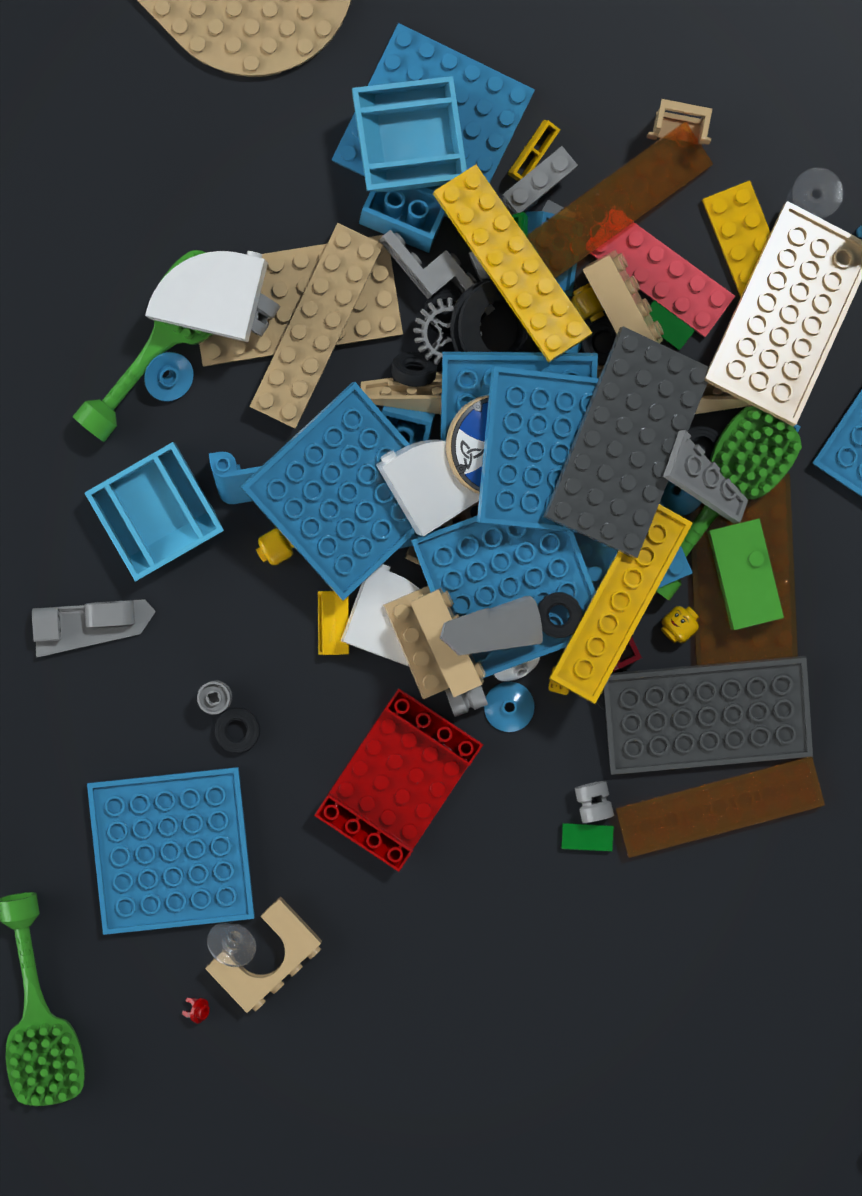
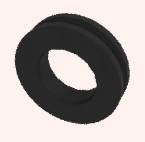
[450,280,541,352]

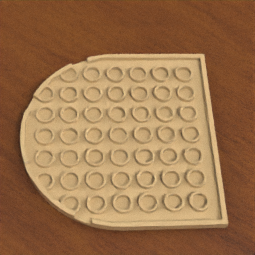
[137,0,352,77]

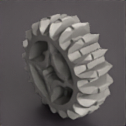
[413,297,482,365]

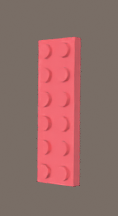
[582,207,735,338]

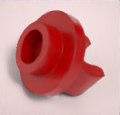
[182,998,210,1024]

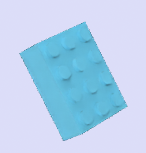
[352,76,467,192]
[85,442,224,581]

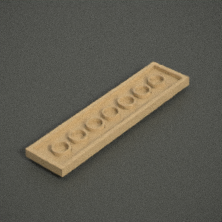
[249,223,384,429]

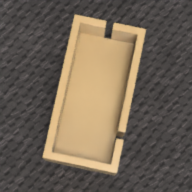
[583,250,664,343]
[410,588,486,697]

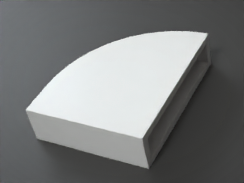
[145,251,268,342]
[376,440,479,537]
[340,564,419,667]

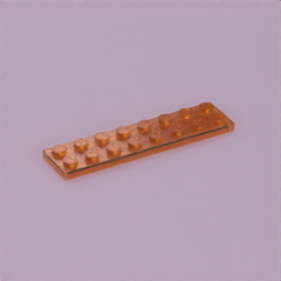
[526,122,713,278]
[615,757,825,858]

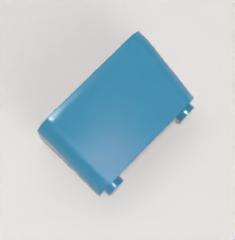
[209,452,262,504]

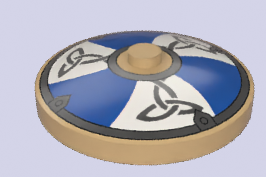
[446,395,489,494]

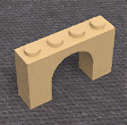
[205,896,322,1013]

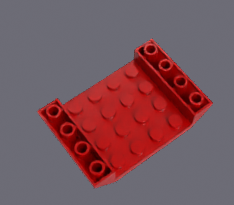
[314,688,484,872]

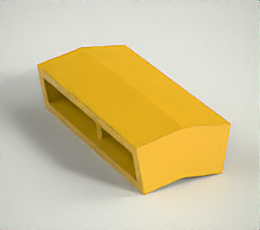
[508,120,561,181]
[318,591,349,655]

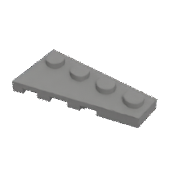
[663,430,748,523]

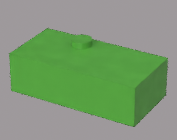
[707,518,784,630]

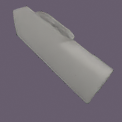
[440,596,543,656]
[32,599,156,657]

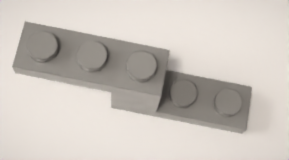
[501,146,578,215]
[379,230,495,319]

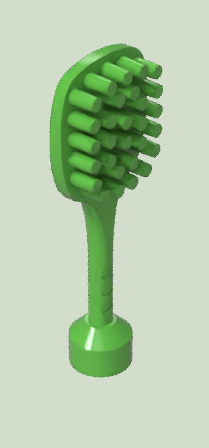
[72,250,214,442]
[656,405,802,601]
[0,892,85,1106]

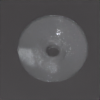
[792,167,843,218]
[207,922,256,967]

